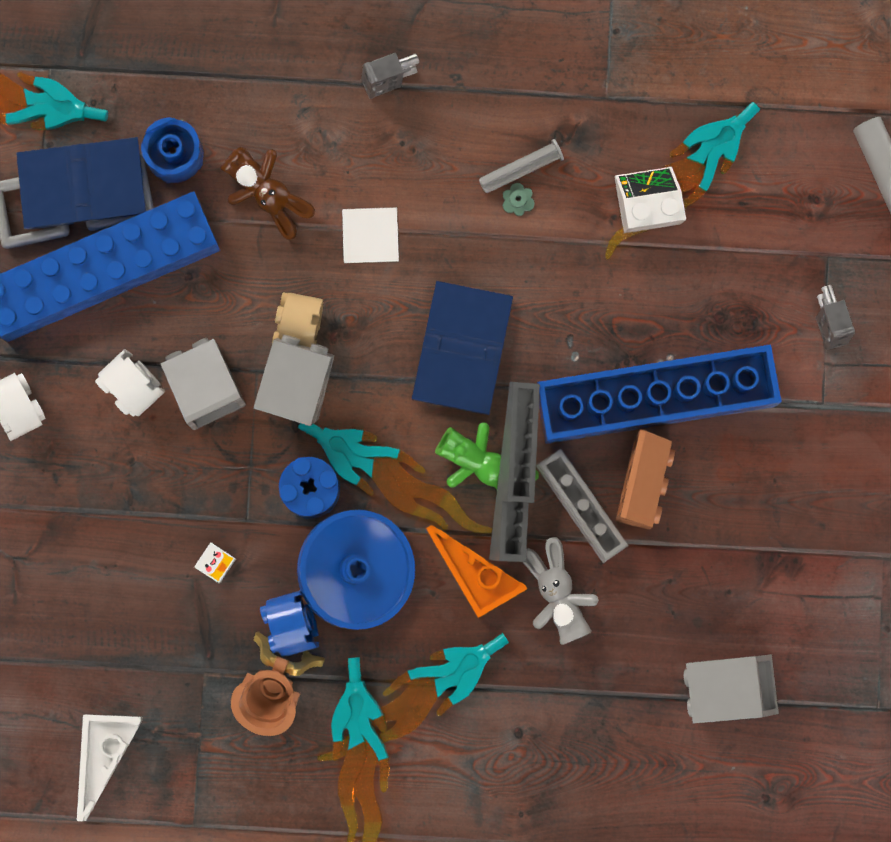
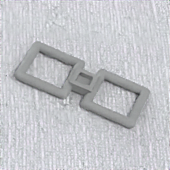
[0,153,154,249]

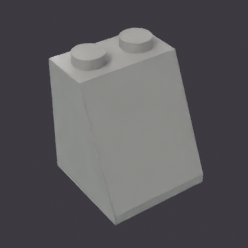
[254,335,335,426]
[161,338,247,430]
[684,654,779,723]

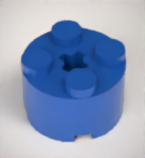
[141,117,204,183]
[279,457,340,519]
[260,590,319,657]

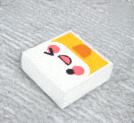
[195,542,236,583]

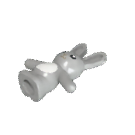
[523,537,599,645]

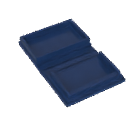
[16,137,146,230]
[412,281,513,415]

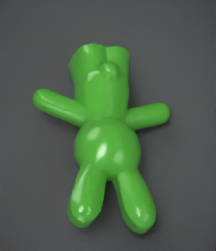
[435,422,539,490]

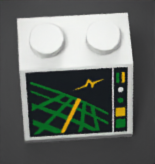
[615,167,686,233]

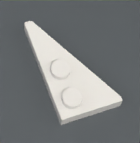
[77,714,142,821]

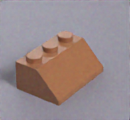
[615,430,675,530]

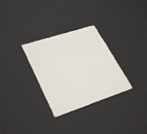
[342,207,399,263]

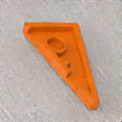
[426,525,527,618]

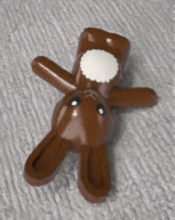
[220,147,315,239]

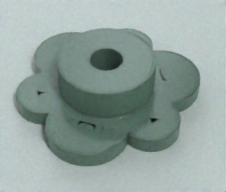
[503,183,535,216]

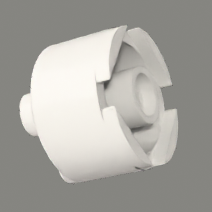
[95,349,165,417]
[0,373,46,441]

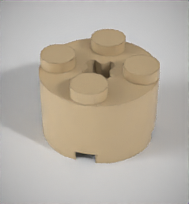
[272,292,323,347]

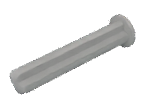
[479,139,564,193]

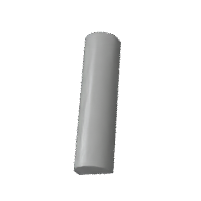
[853,117,891,214]
[536,449,628,563]

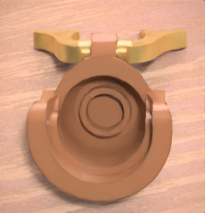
[231,632,325,736]

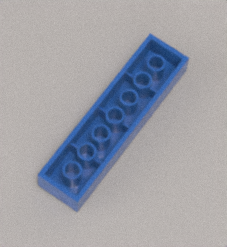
[0,191,221,342]
[537,344,782,444]

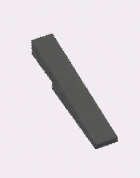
[489,382,540,562]

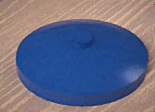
[297,510,415,630]

